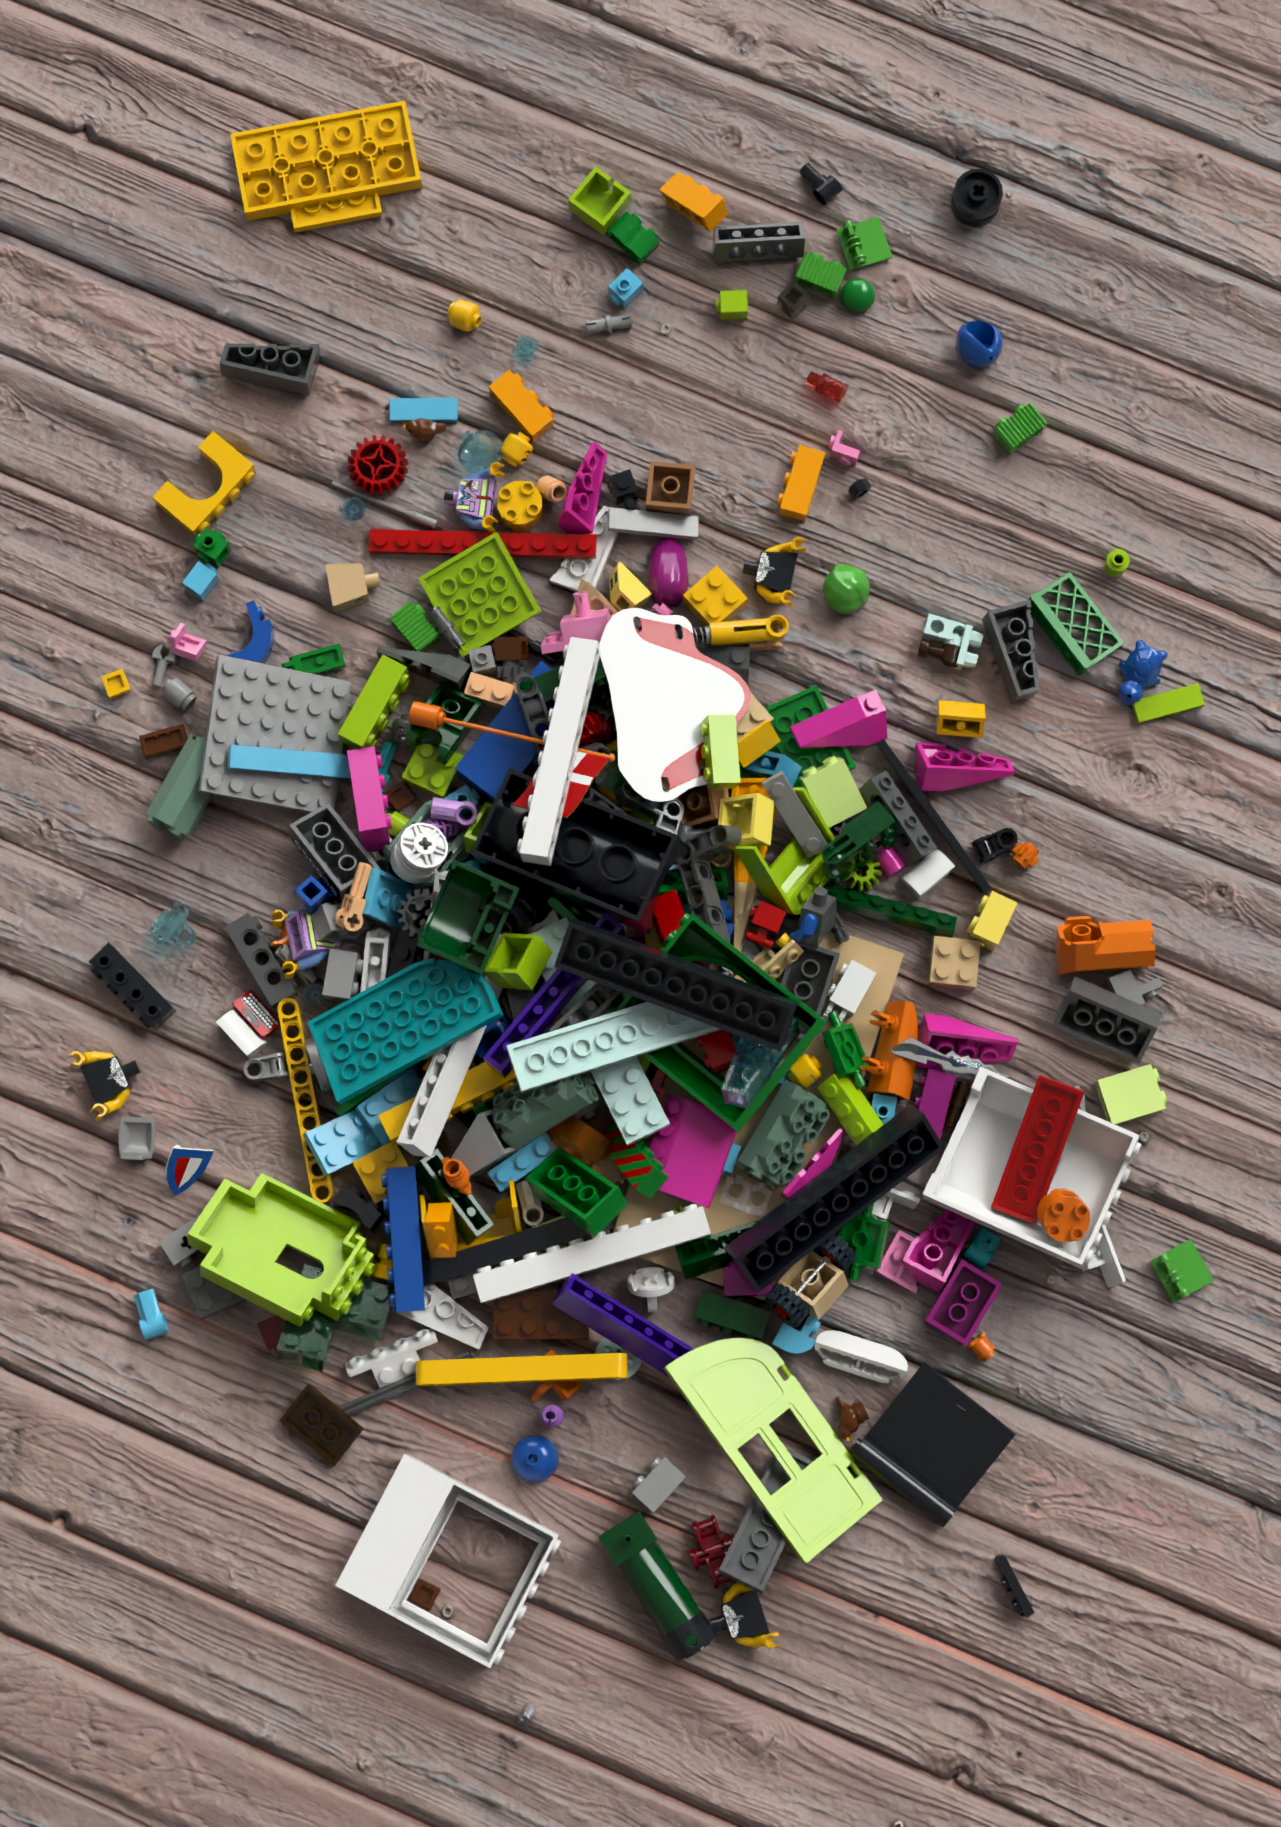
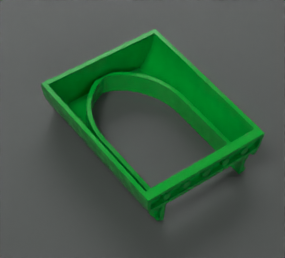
[607,913,827,1133]

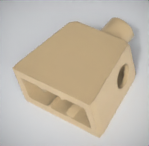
[325,563,381,612]

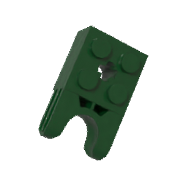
[404,683,482,765]
[822,801,897,882]

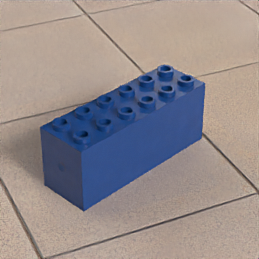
[455,661,554,804]

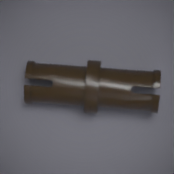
[944,1080,972,1129]

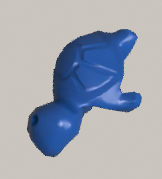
[1119,640,1168,705]

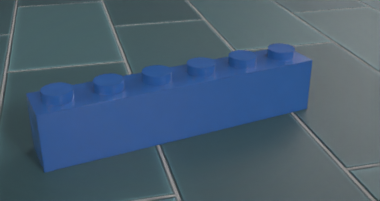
[381,1166,425,1312]

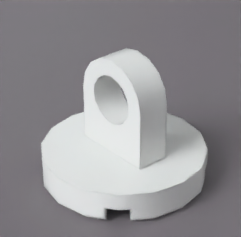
[627,1267,675,1313]

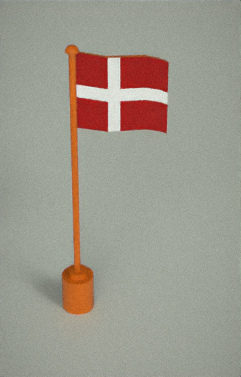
[409,701,615,818]

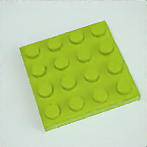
[418,532,542,657]

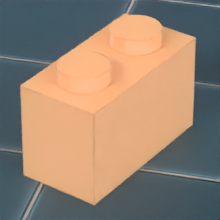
[464,672,515,711]

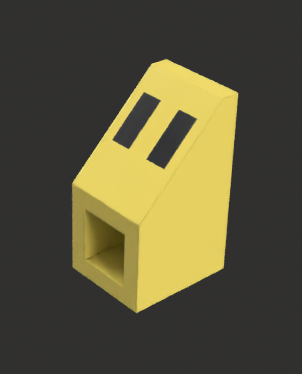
[609,562,652,611]

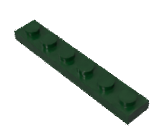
[823,883,957,938]

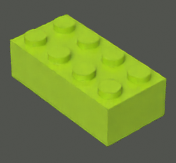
[338,654,411,750]

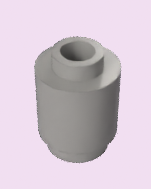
[162,678,197,711]

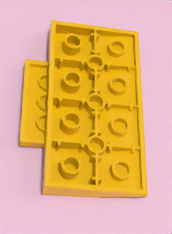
[230,101,423,233]

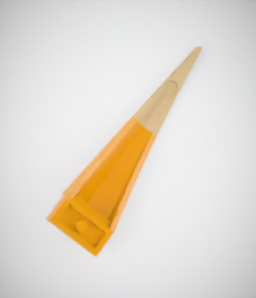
[731,778,777,952]

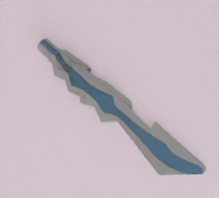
[891,1037,1009,1079]

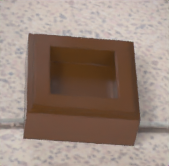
[384,781,416,813]
[409,1578,441,1611]

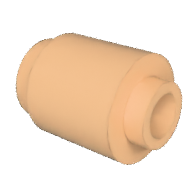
[536,476,567,503]

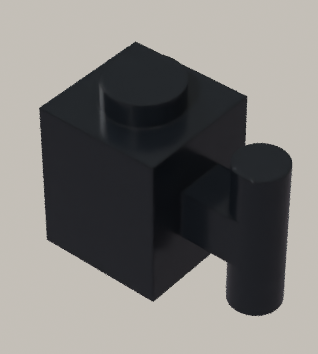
[609,469,638,510]

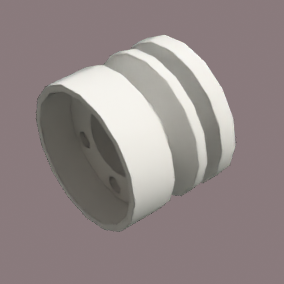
[390,823,448,884]

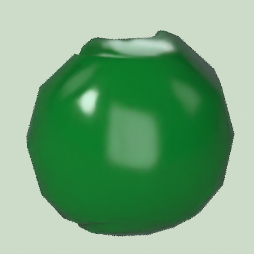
[841,278,875,313]

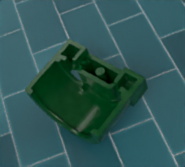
[417,860,520,976]

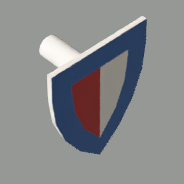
[166,1145,214,1196]

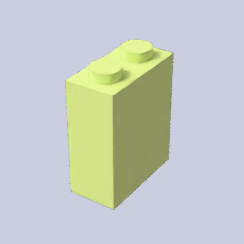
[798,756,867,828]
[1094,1064,1167,1125]

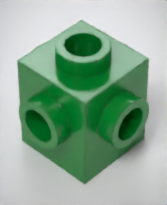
[193,528,232,568]

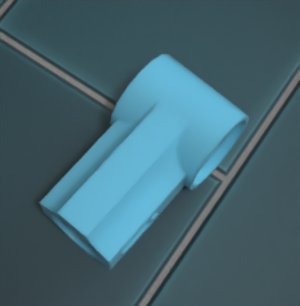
[134,1289,169,1340]

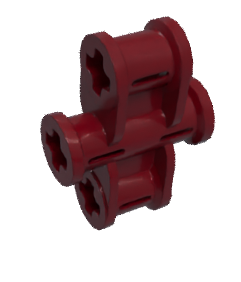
[689,1514,736,1589]

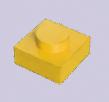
[101,668,131,699]

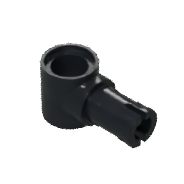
[800,163,843,205]

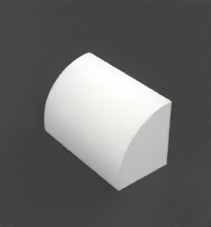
[900,849,955,899]
[216,1009,268,1059]

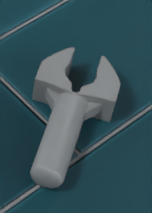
[152,644,177,688]

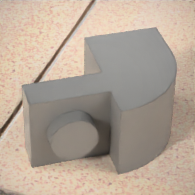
[1106,970,1163,1005]

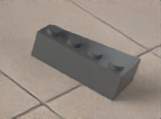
[982,599,1039,704]

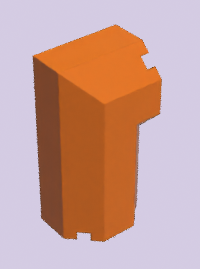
[1056,916,1155,975]

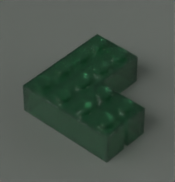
[277,1264,393,1372]

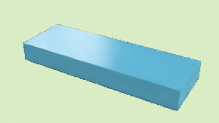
[390,398,458,423]

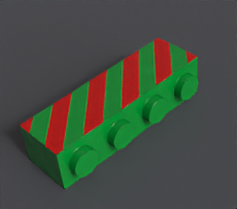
[597,1120,669,1199]

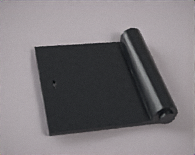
[850,1362,1016,1528]

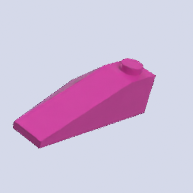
[558,442,607,534]
[915,742,1015,792]
[902,1209,975,1293]

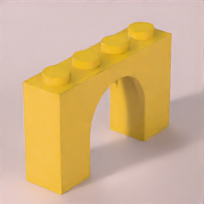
[152,431,256,537]

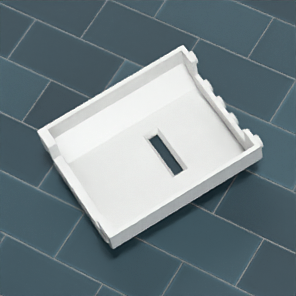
[922,1067,1141,1269]

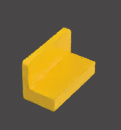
[737,720,781,768]

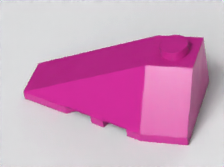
[789,690,887,748]
[916,1013,1018,1070]
[780,1125,845,1200]

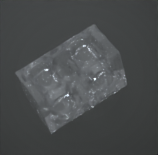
[718,1174,773,1219]

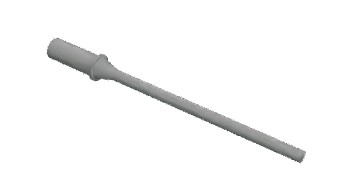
[331,481,438,529]

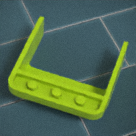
[734,787,835,915]

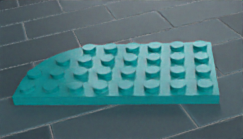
[308,959,503,1104]

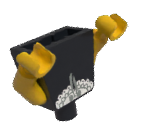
[742,537,807,608]
[67,1051,141,1121]
[710,1582,780,1648]

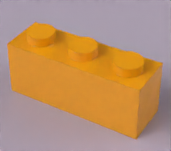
[659,172,729,232]
[489,370,554,443]
[776,445,825,522]

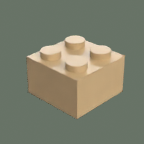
[927,936,981,991]

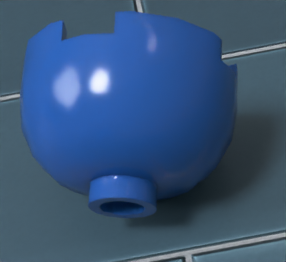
[511,1435,559,1483]

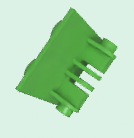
[836,217,893,271]
[1150,1239,1214,1303]

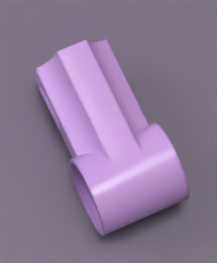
[430,797,477,825]

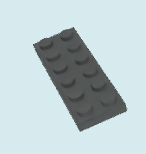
[718,1448,813,1594]

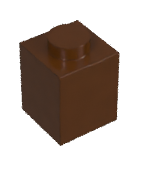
[492,637,529,661]

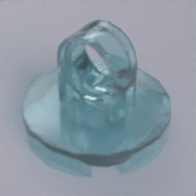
[458,430,502,474]
[149,902,196,946]

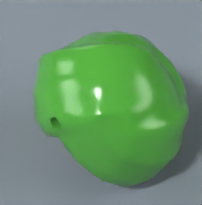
[823,564,870,614]

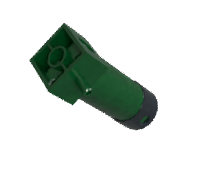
[599,1510,717,1662]

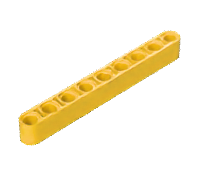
[278,998,335,1205]
[415,1353,628,1386]

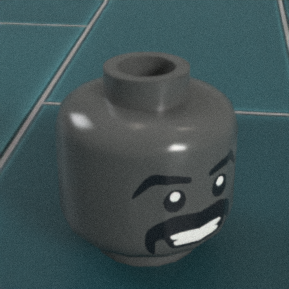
[392,714,412,747]

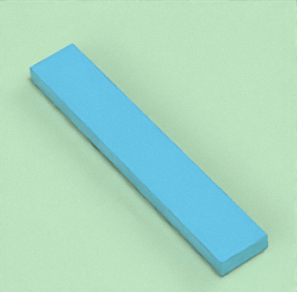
[228,745,351,779]

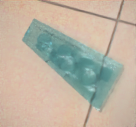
[721,1018,800,1109]

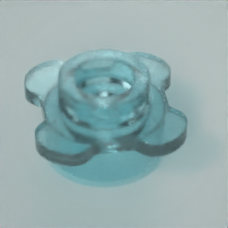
[513,336,539,361]

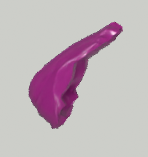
[648,537,689,607]

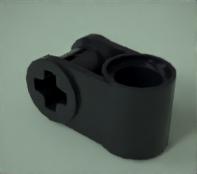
[971,828,1018,864]

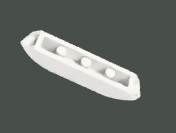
[360,927,390,993]

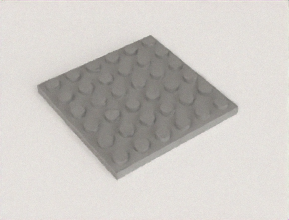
[198,654,351,813]

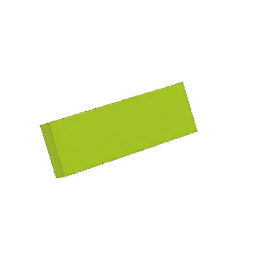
[1132,683,1205,724]

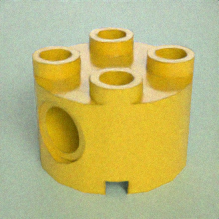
[497,481,543,532]

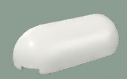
[815,1330,908,1383]

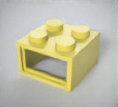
[718,793,774,851]
[967,891,1017,952]

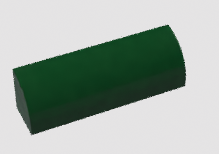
[675,1220,759,1280]

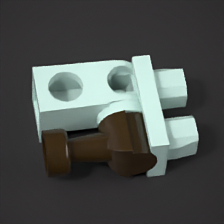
[917,614,983,670]

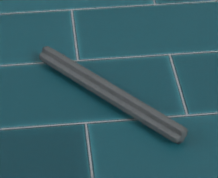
[339,1351,472,1416]

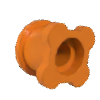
[966,1331,996,1362]

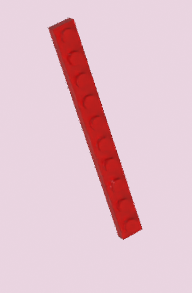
[369,529,597,559]

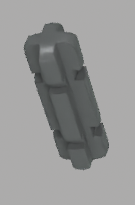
[831,911,849,944]

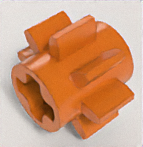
[1011,841,1040,870]

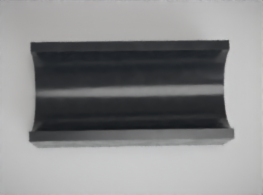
[470,768,688,935]

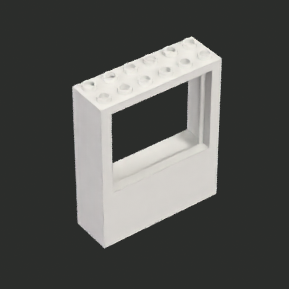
[335,1454,561,1668]

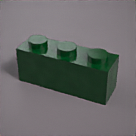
[694,1290,770,1340]

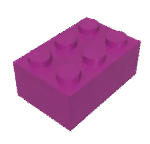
[923,1259,1003,1347]

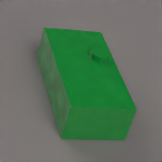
[525,1147,628,1237]

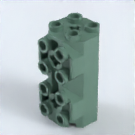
[145,734,213,842]
[492,1071,598,1150]
[735,1080,829,1190]

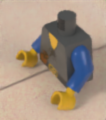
[776,887,837,948]

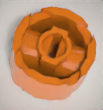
[1037,1188,1090,1242]

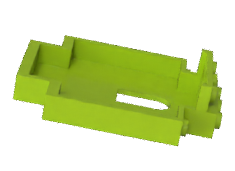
[188,1173,375,1327]

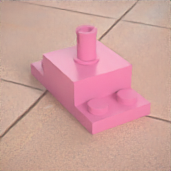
[541,591,636,654]

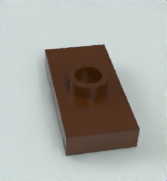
[139,724,188,759]

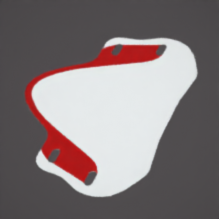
[599,608,751,802]

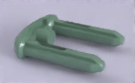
[383,800,468,890]

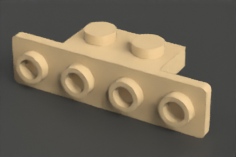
[734,940,804,982]

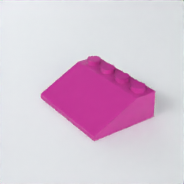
[650,1094,737,1209]

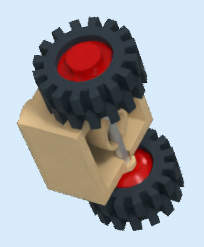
[765,1233,857,1327]

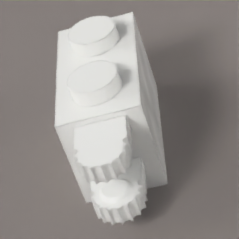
[822,960,876,1023]

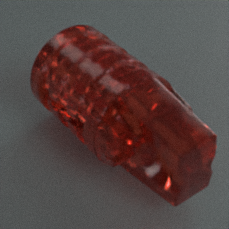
[807,371,849,403]

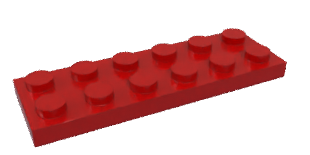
[991,1074,1085,1225]

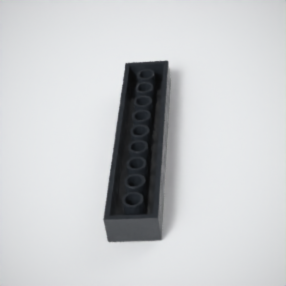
[554,918,799,1051]
[724,1104,945,1293]

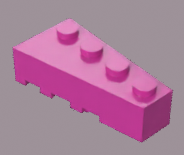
[347,746,392,852]

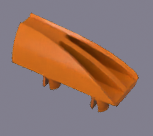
[860,1001,918,1101]

